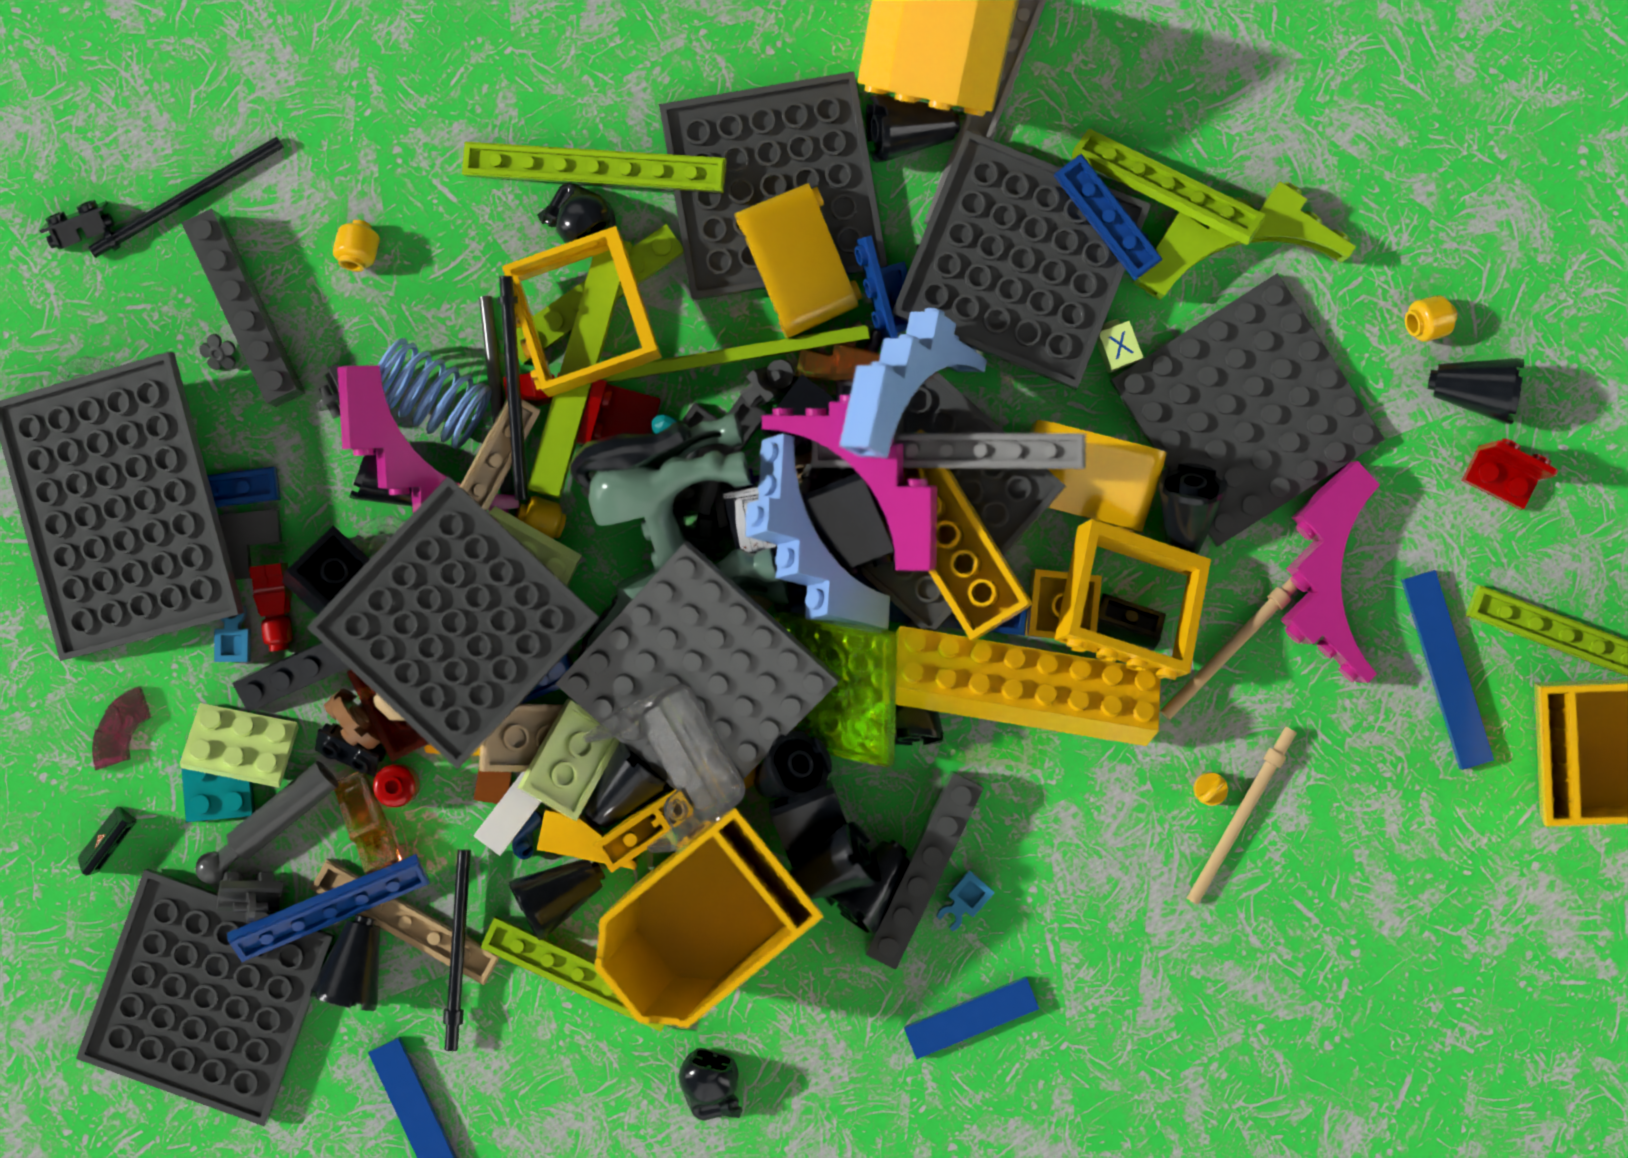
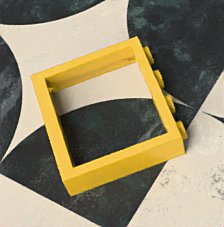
[502,226,662,398]
[1055,519,1211,680]

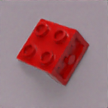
[576,379,661,446]
[1461,438,1559,510]

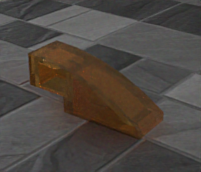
[795,344,881,380]
[334,771,402,874]

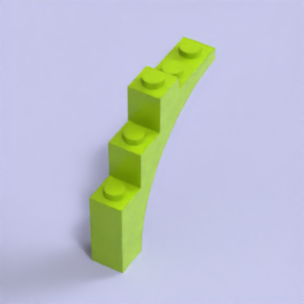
[1132,181,1356,301]

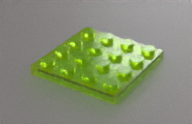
[775,611,897,768]

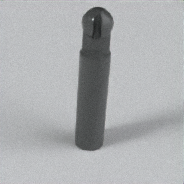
[196,761,338,884]

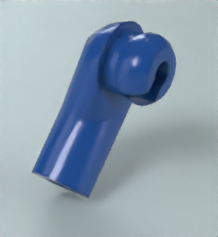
[512,810,543,860]

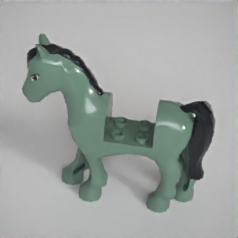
[569,413,791,658]

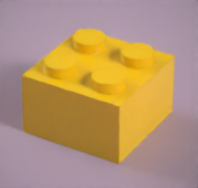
[1025,569,1102,639]

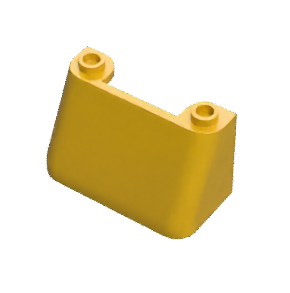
[734,183,862,339]
[1029,420,1167,534]

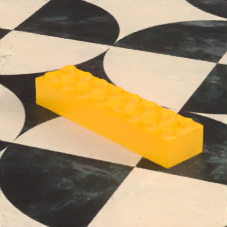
[886,626,1160,746]

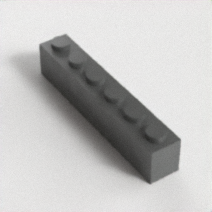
[181,208,305,407]
[865,771,984,969]

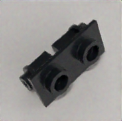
[39,200,115,249]
[315,723,387,777]

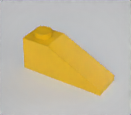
[593,787,696,873]
[537,808,639,870]

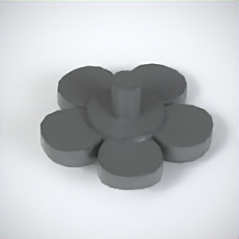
[200,334,236,370]

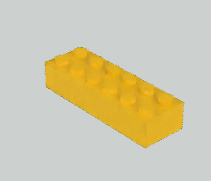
[903,429,1033,640]

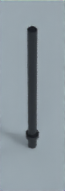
[88,136,284,258]
[497,276,528,500]

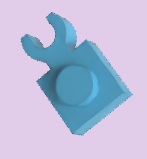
[214,605,251,662]
[936,870,995,931]

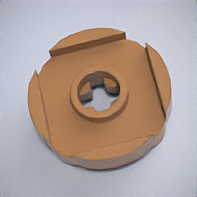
[324,688,384,750]

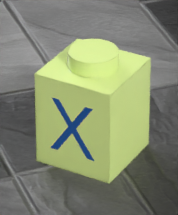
[1096,319,1144,373]

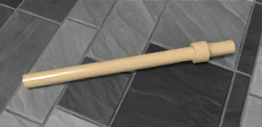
[1160,576,1298,720]
[1187,726,1297,905]

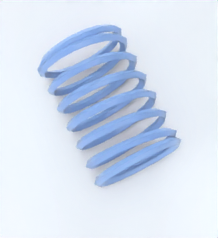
[378,338,492,449]

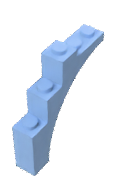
[840,308,987,458]
[745,434,890,633]

